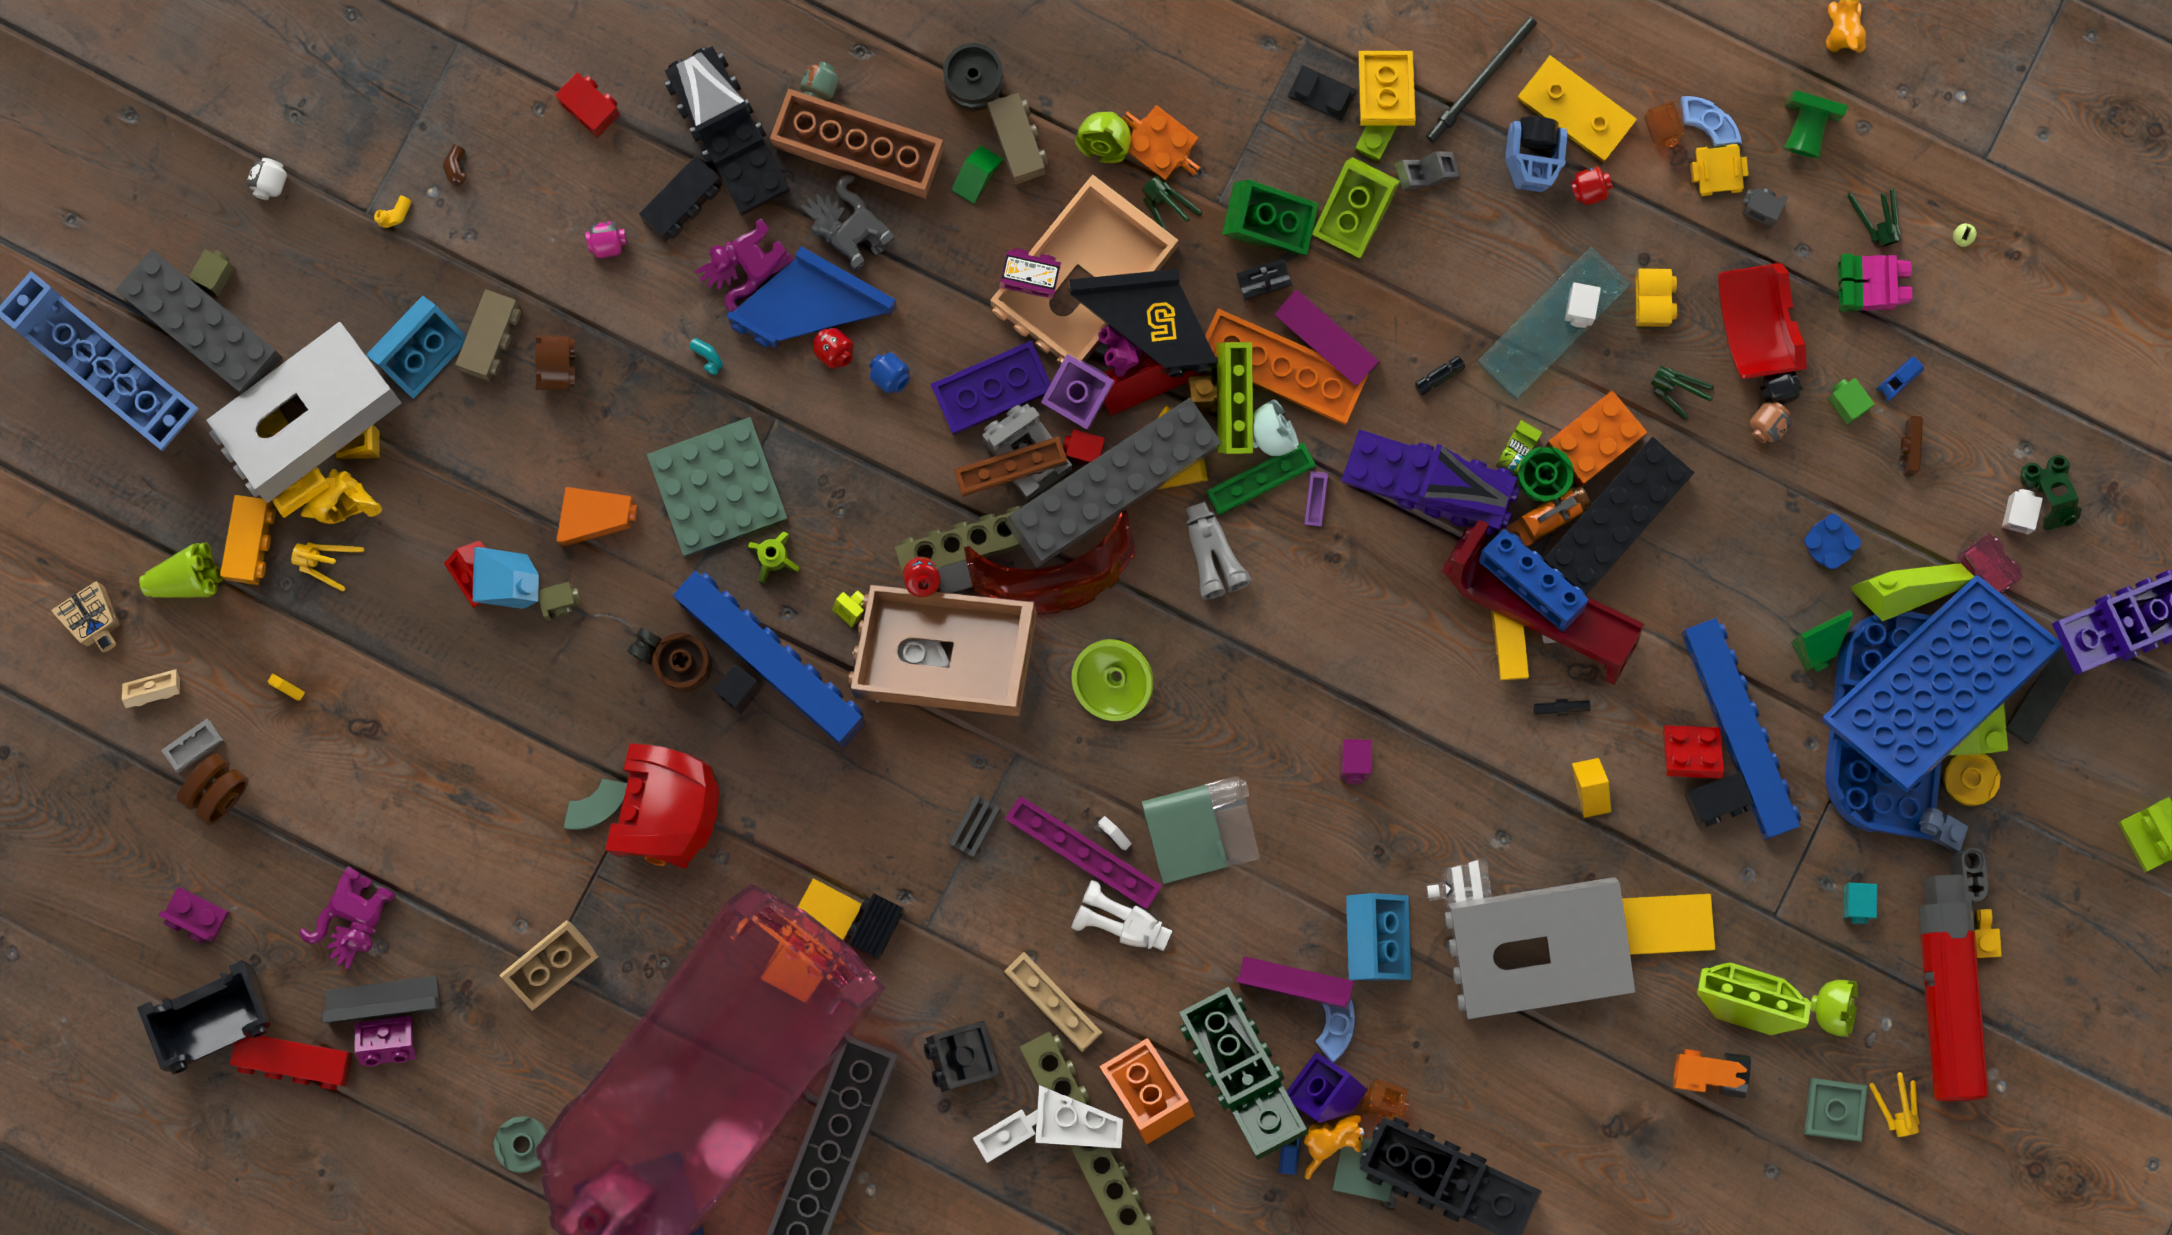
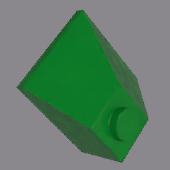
[1791,610,1853,673]

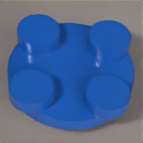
[1804,514,1861,570]

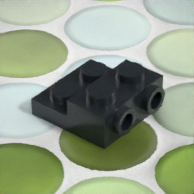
[924,1021,1000,1092]

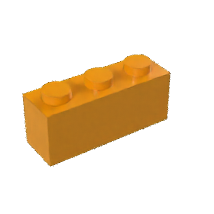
[220,495,276,585]

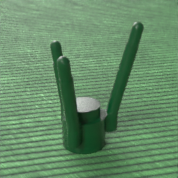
[1142,176,1202,231]
[1848,188,1901,247]
[1651,365,1714,419]

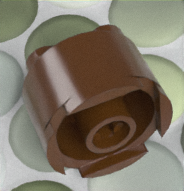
[535,335,575,390]
[652,632,712,692]

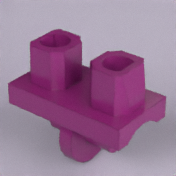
[1098,326,1143,377]

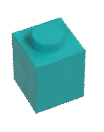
[1843,883,1877,925]

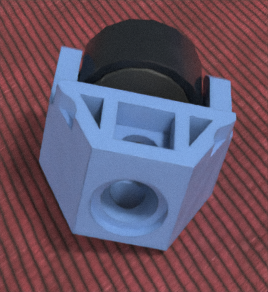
[1505,116,1567,192]

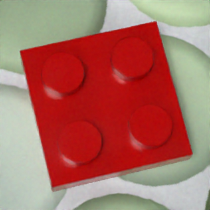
[1663,725,1724,779]

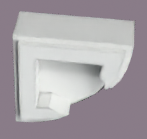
[1098,816,1132,850]

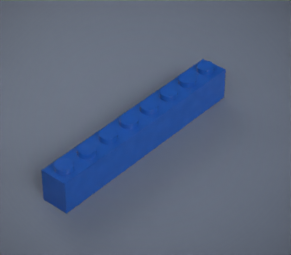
[1681,618,1801,840]

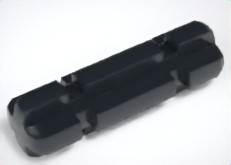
[1415,356,1465,395]

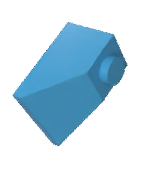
[473,547,539,609]

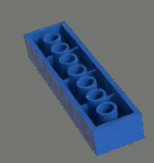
[673,571,865,749]

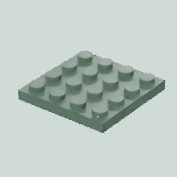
[647,417,788,558]

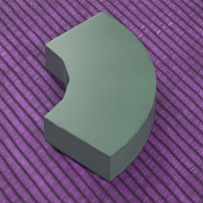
[564,779,627,830]

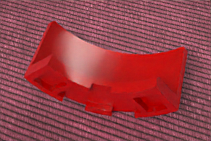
[1718,263,1807,379]

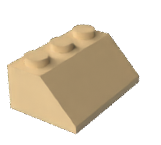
[500,920,598,1011]

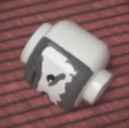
[247,158,287,200]

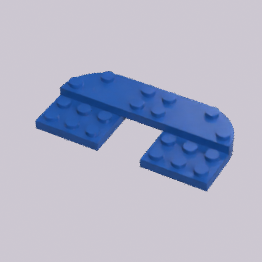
[1825,611,1942,840]

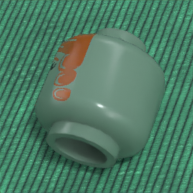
[800,62,839,101]

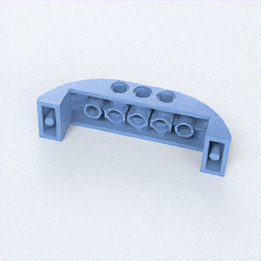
[0,271,199,451]

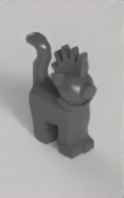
[801,175,895,273]

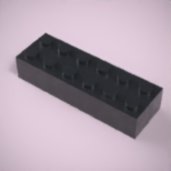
[1543,436,1695,595]

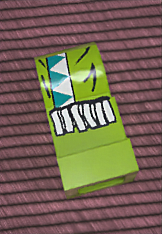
[1495,420,1543,476]

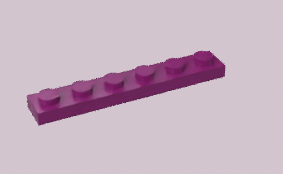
[1005,796,1162,910]

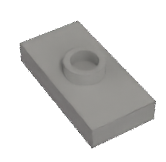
[161,718,225,774]

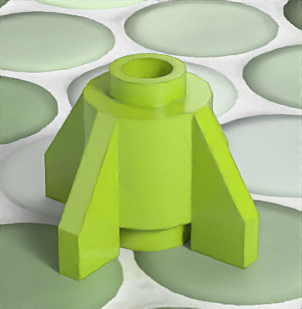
[748,531,800,584]

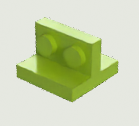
[2118,797,2172,872]

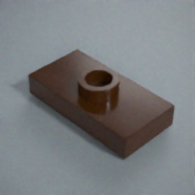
[1900,416,1923,476]

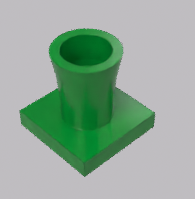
[1783,90,1848,159]

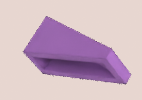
[1304,471,1328,526]

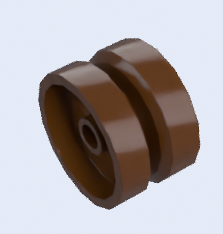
[177,753,249,826]

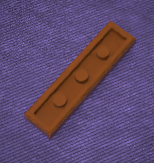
[954,436,1068,497]

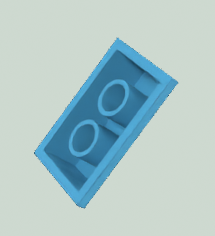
[366,296,466,399]
[1346,893,1411,981]

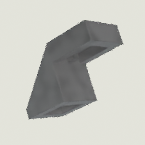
[1395,151,1460,189]

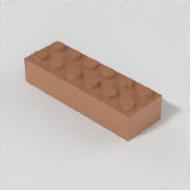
[770,88,944,199]

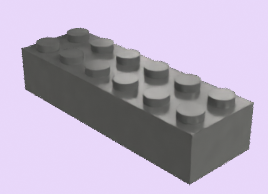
[116,249,283,394]

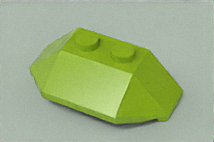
[1697,962,1811,1035]

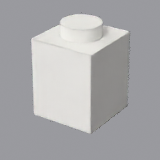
[1565,282,1601,328]
[2002,489,2043,535]

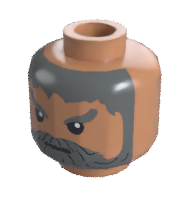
[1750,402,1792,443]

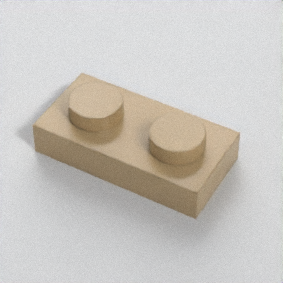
[122,669,180,708]

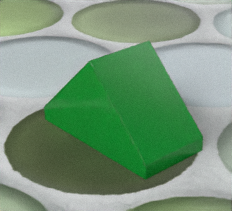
[952,145,1004,205]

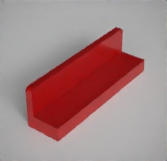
[1104,354,1205,415]

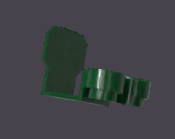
[2020,455,2082,530]

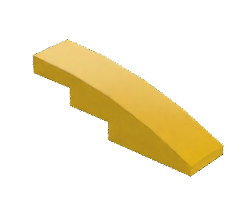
[1491,610,1529,681]

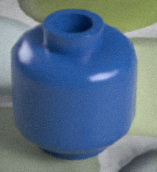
[869,353,910,394]

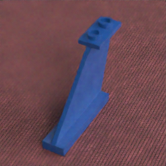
[727,246,897,349]

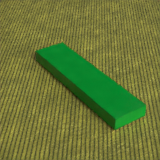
[1206,442,1316,517]

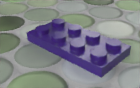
[931,341,1051,435]

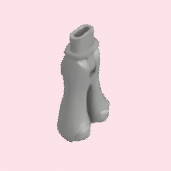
[1186,502,1252,600]

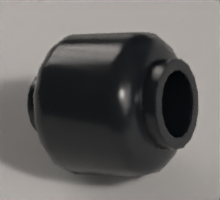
[1760,371,1803,405]

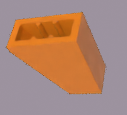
[557,487,638,546]

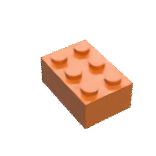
[1545,390,1648,489]

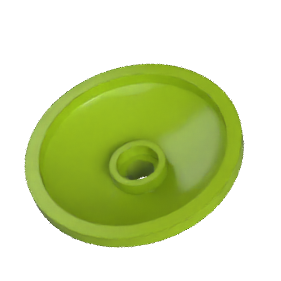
[1072,639,1154,721]

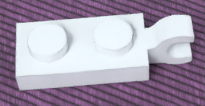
[973,1109,1038,1163]

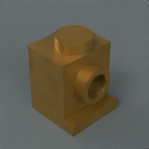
[1186,375,1218,414]

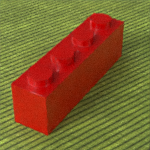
[230,1036,353,1091]

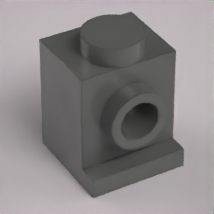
[1742,188,1788,228]

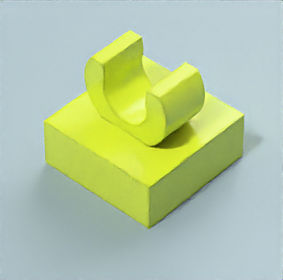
[832,591,864,628]

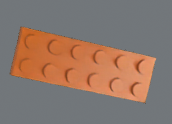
[1205,309,1368,426]

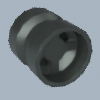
[627,627,662,665]

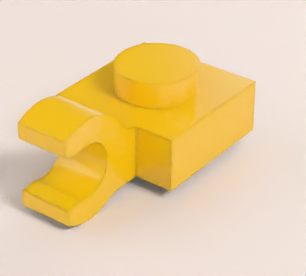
[1975,909,2002,958]

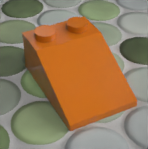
[1099,1038,1195,1145]

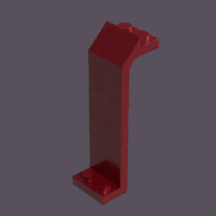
[1441,519,1644,685]

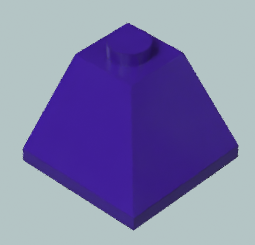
[1286,1052,1368,1123]

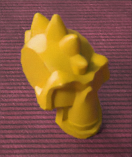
[301,469,382,524]

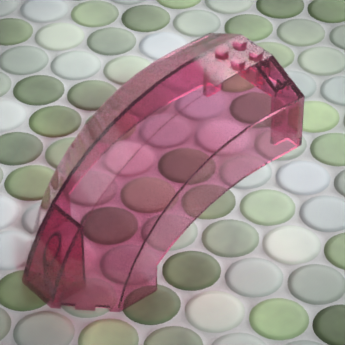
[536,884,886,1235]

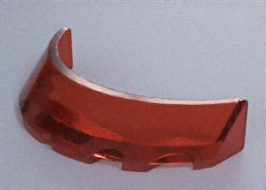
[964,510,1136,615]

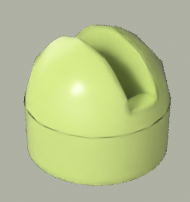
[1953,223,1977,247]

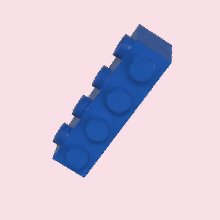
[1479,529,1589,633]

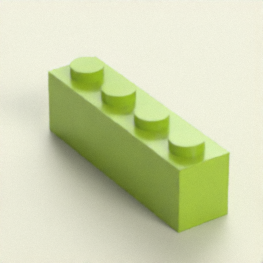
[1216,342,1253,454]

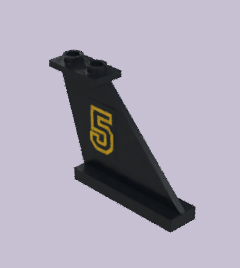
[1068,269,1218,377]

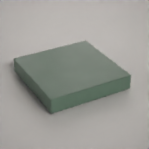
[1804,1078,1868,1142]
[1332,1138,1392,1202]

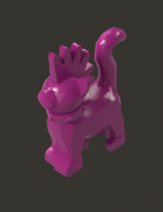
[695,218,794,313]
[300,866,396,970]

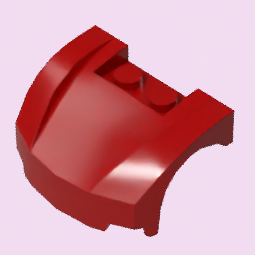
[605,743,719,869]

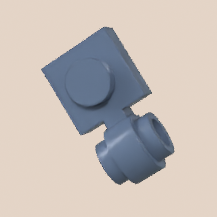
[1919,808,1968,852]

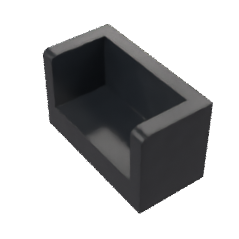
[714,665,762,714]

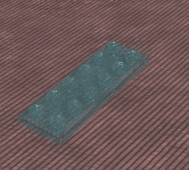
[1477,247,1631,400]

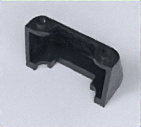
[137,960,270,1074]

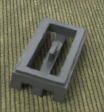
[949,795,1001,858]

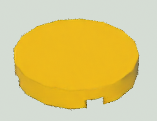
[1943,754,2001,807]

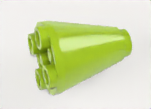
[139,542,223,598]

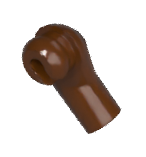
[443,144,466,185]

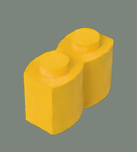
[1635,269,1677,327]

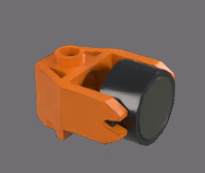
[1672,1049,1751,1098]

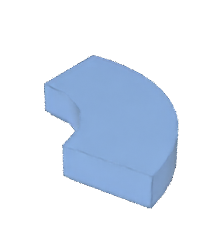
[1680,96,1742,148]
[1315,999,1355,1063]

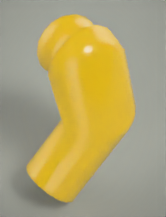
[374,195,412,228]

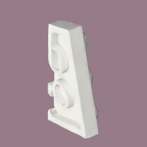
[1035,1085,1123,1148]

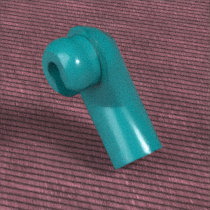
[689,338,723,376]

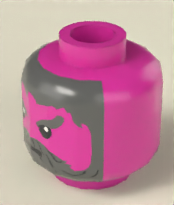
[586,221,627,258]

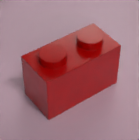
[555,72,620,138]

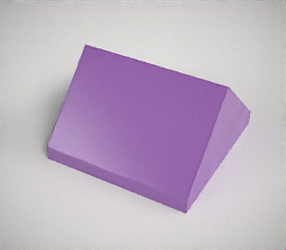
[1041,354,1115,430]

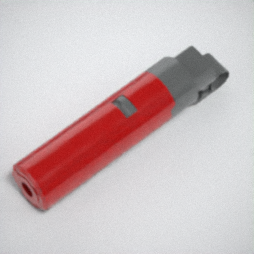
[1918,848,1989,1102]

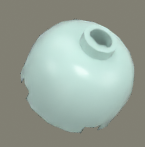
[1253,399,1299,456]

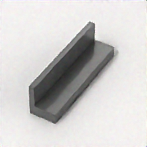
[322,976,441,1024]

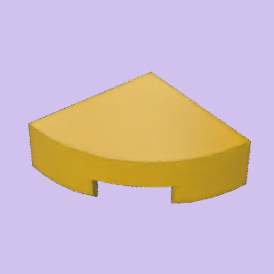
[267,673,305,701]

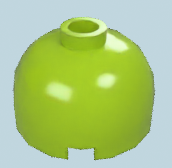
[1075,112,1131,163]
[1811,980,1858,1037]

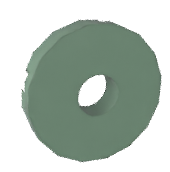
[494,1116,551,1173]

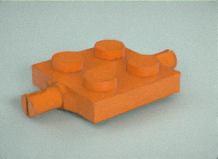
[1122,105,1201,182]

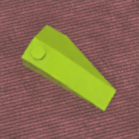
[1851,563,1975,621]

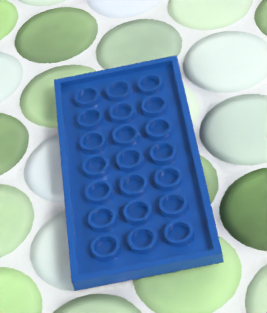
[1822,575,2062,793]

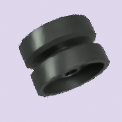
[943,42,1004,111]

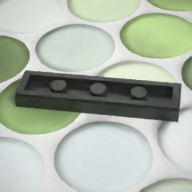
[2006,647,2075,744]

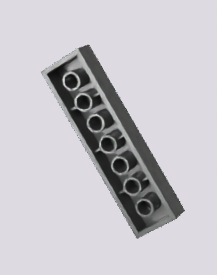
[1005,398,1222,568]
[766,1035,899,1235]

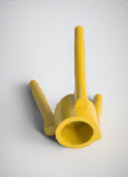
[291,542,364,591]
[1869,1072,1920,1137]

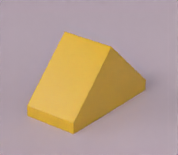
[336,424,380,459]
[1571,758,1611,818]

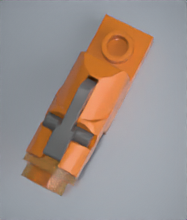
[1494,486,1591,547]

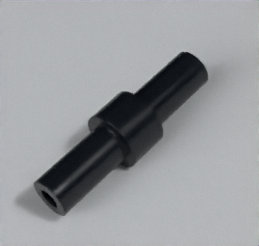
[1533,699,1591,716]

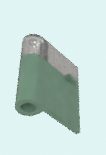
[1141,776,1260,884]

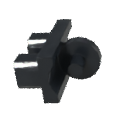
[1236,259,1292,300]

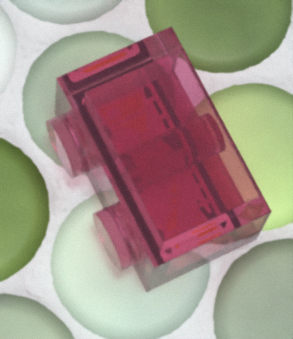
[1957,532,2023,593]

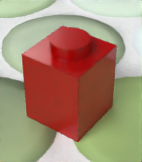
[1063,429,1105,466]

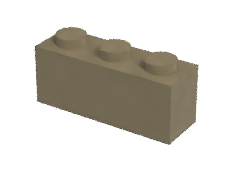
[988,93,1048,185]
[455,289,521,382]

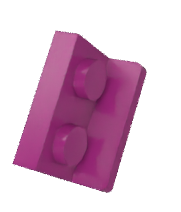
[158,887,230,944]
[355,1016,416,1066]

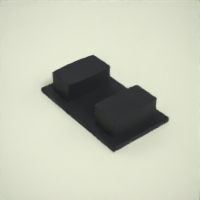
[1288,65,1357,121]

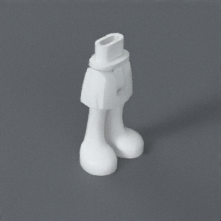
[1071,880,1172,951]

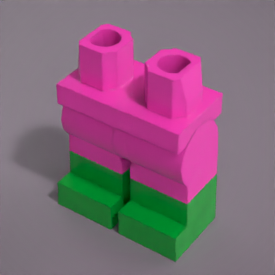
[1837,254,1912,312]

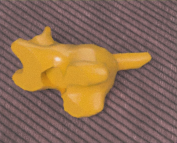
[1825,0,1866,53]
[1304,1115,1365,1180]

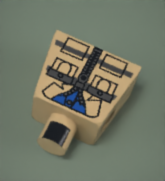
[51,581,120,653]

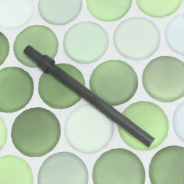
[1426,17,1537,143]

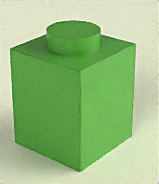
[1828,378,1875,425]

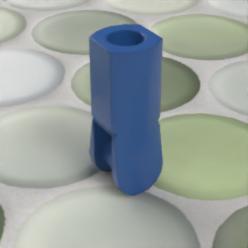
[1876,356,1924,402]
[1278,1138,1301,1175]

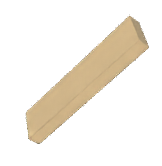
[1004,952,1102,1053]

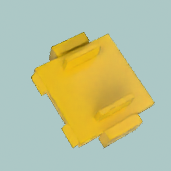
[1690,144,1749,196]

